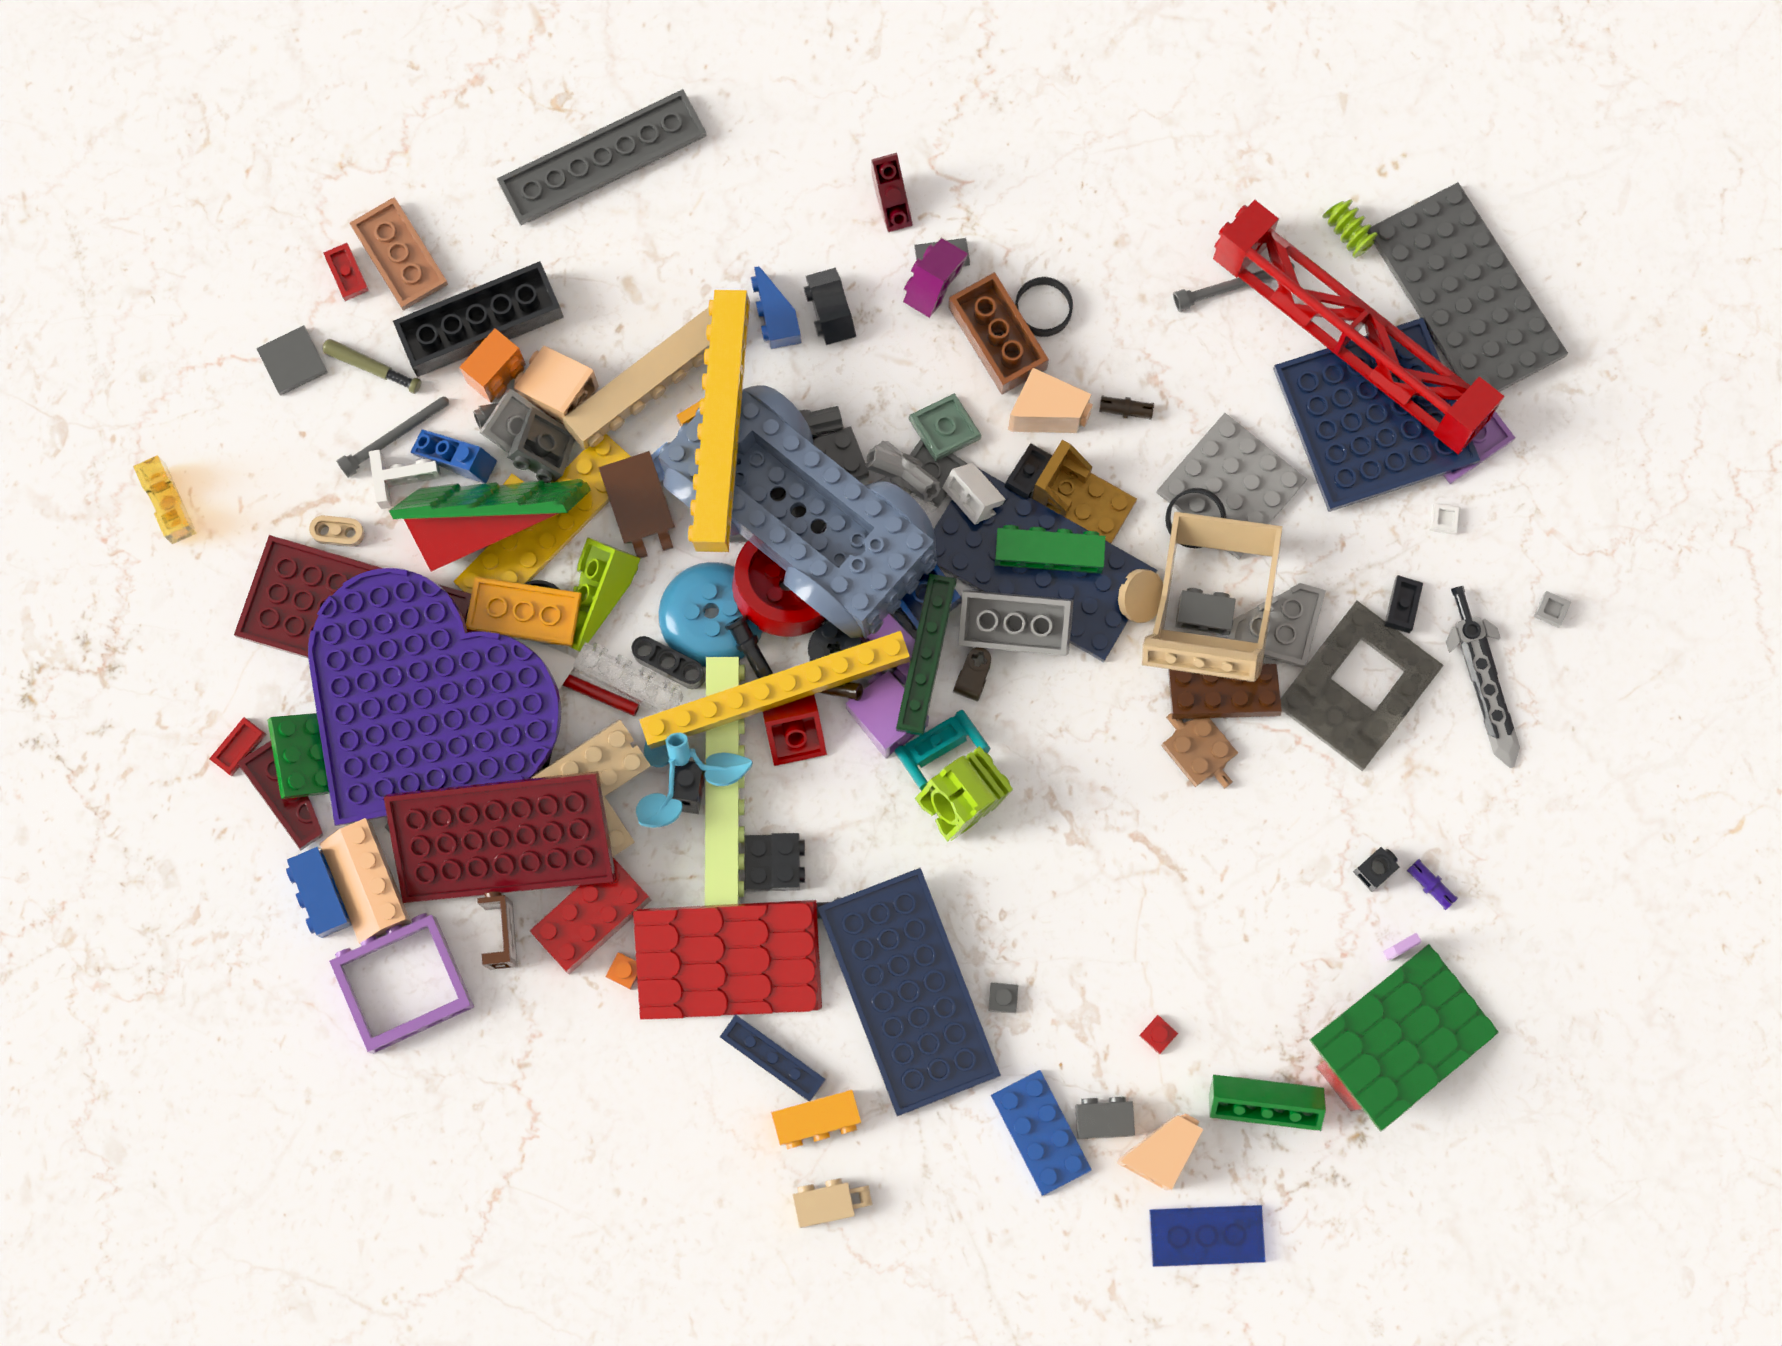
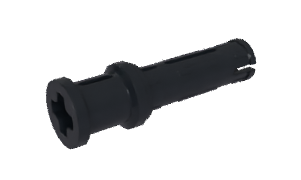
[725,615,773,679]

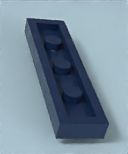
[720,1014,826,1101]

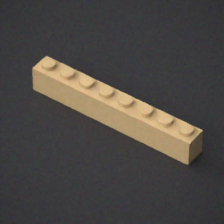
[563,307,749,450]

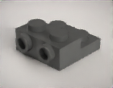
[507,407,575,483]

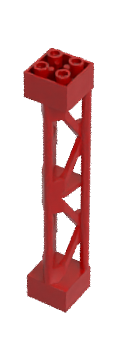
[1213,200,1505,455]

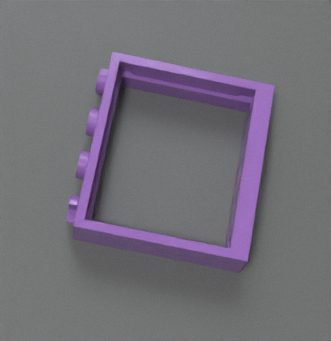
[329,913,474,1054]

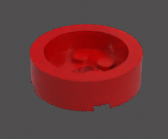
[732,541,827,637]

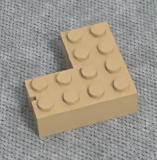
[530,719,651,857]

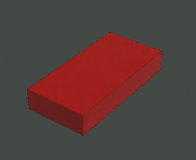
[209,717,267,776]

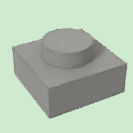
[1534,591,1571,628]

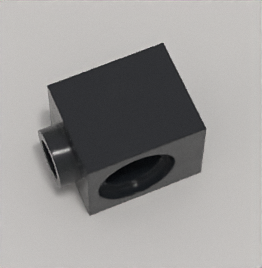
[1353,847,1400,892]

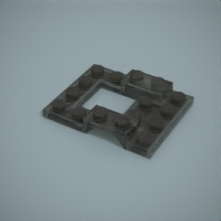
[1281,600,1444,771]

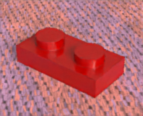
[323,242,369,301]

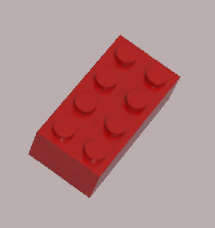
[530,857,652,975]

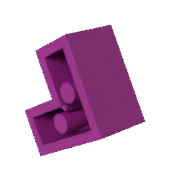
[903,238,968,318]

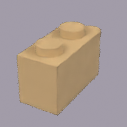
[793,1178,873,1228]

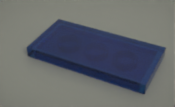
[1149,1205,1266,1267]

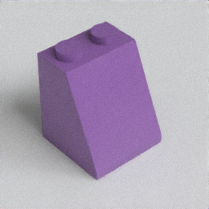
[845,671,929,759]

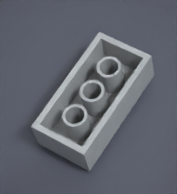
[958,590,1074,656]

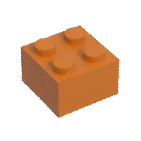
[459,328,526,403]

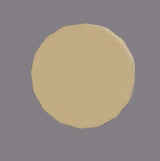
[1118,569,1163,623]

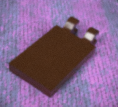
[598,451,675,558]

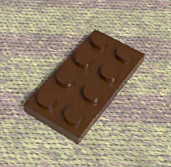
[1168,664,1282,719]

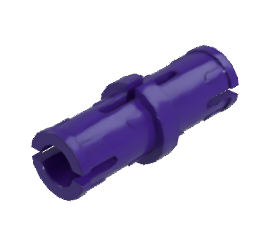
[1406,859,1458,910]

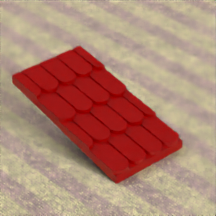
[633,900,822,1020]

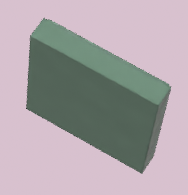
[909,393,982,462]

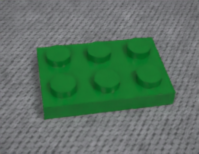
[267,713,329,799]

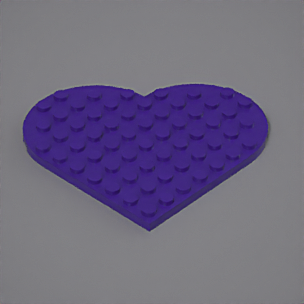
[308,568,561,826]

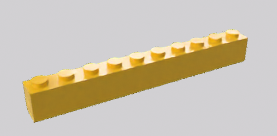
[688,290,750,552]
[639,631,910,749]

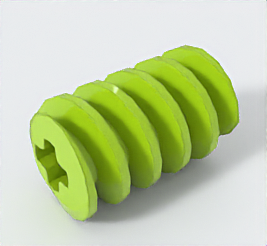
[1322,199,1378,258]

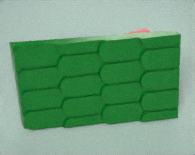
[389,479,591,572]
[1309,944,1499,1132]

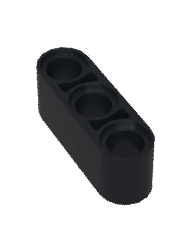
[631,636,705,689]

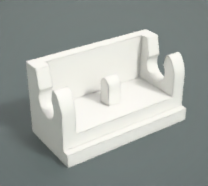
[942,463,1006,524]

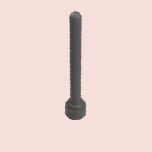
[1173,262,1295,312]
[336,396,449,478]

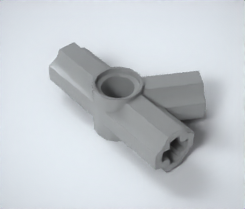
[865,441,941,502]

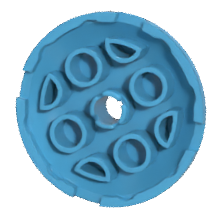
[658,562,763,667]

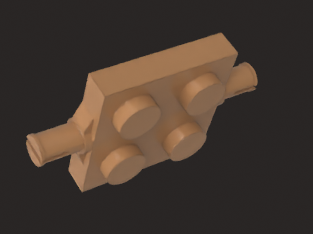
[1161,713,1238,789]

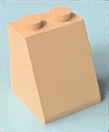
[514,345,599,425]
[1008,368,1093,433]
[1117,1114,1203,1190]

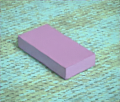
[1383,932,1421,960]

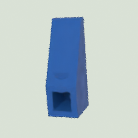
[751,266,801,349]
[410,429,498,484]

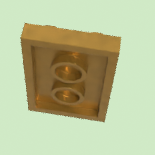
[1032,440,1137,544]

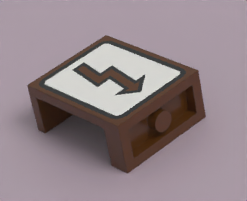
[477,892,518,970]

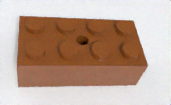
[948,272,1049,394]

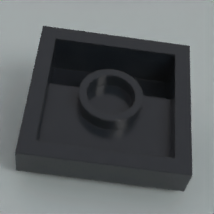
[745,833,805,891]

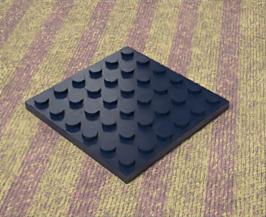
[1273,318,1480,512]

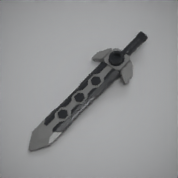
[1446,586,1520,768]

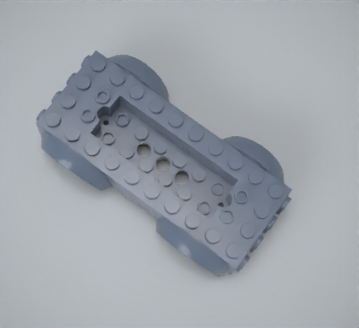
[658,385,937,638]

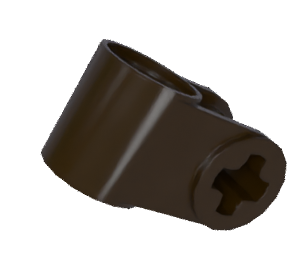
[953,647,991,702]

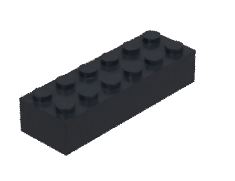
[393,261,564,377]

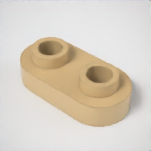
[309,515,364,547]

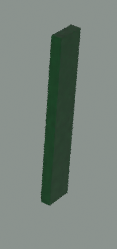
[896,574,957,736]

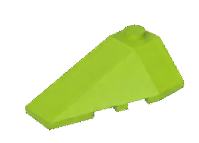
[569,537,641,652]

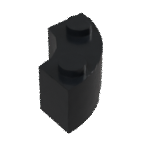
[803,267,856,345]

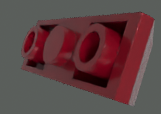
[871,152,913,232]

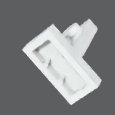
[369,450,441,509]

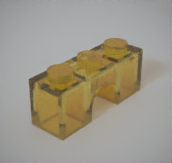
[133,455,197,544]

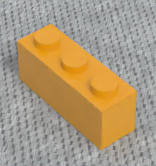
[771,1090,861,1150]

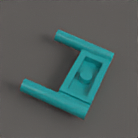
[895,710,990,791]

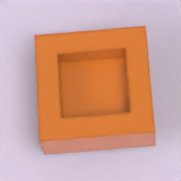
[605,952,637,990]

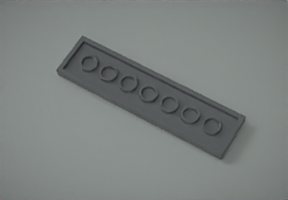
[496,89,707,226]

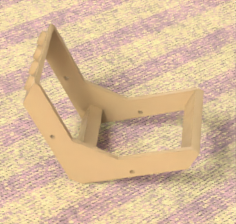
[1142,512,1283,682]

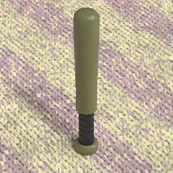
[322,339,422,394]

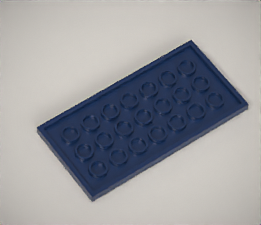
[934,468,1158,662]
[817,867,1001,1116]

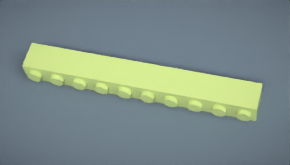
[705,657,745,906]

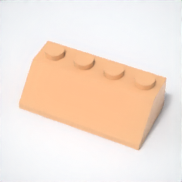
[320,818,411,944]

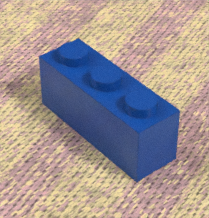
[286,847,352,938]

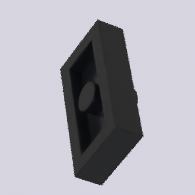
[1004,443,1052,500]
[1384,575,1423,634]

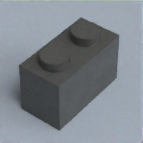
[1175,588,1236,636]
[1075,1097,1135,1139]

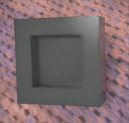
[988,982,1018,1013]

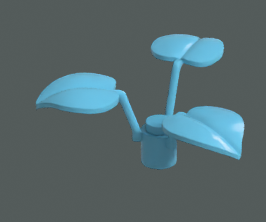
[636,733,753,828]

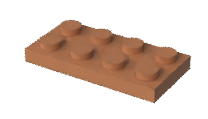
[349,197,449,311]

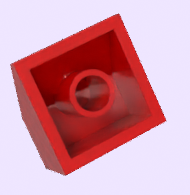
[763,694,827,766]

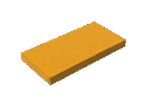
[466,577,582,647]

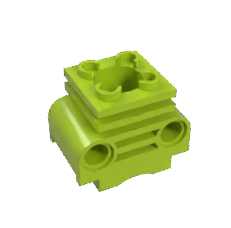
[915,746,1013,842]

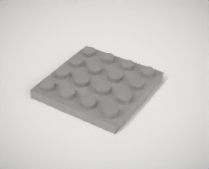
[1156,413,1307,560]

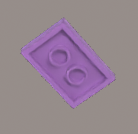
[1443,412,1516,484]

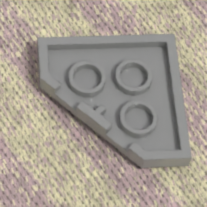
[1228,583,1326,668]

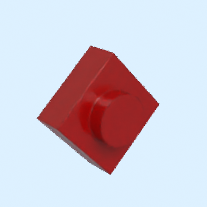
[1139,1015,1179,1055]

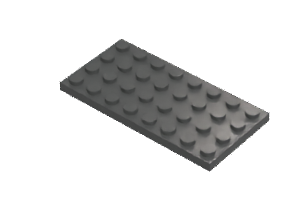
[1367,182,1568,392]

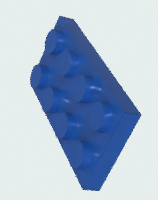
[990,1070,1092,1196]

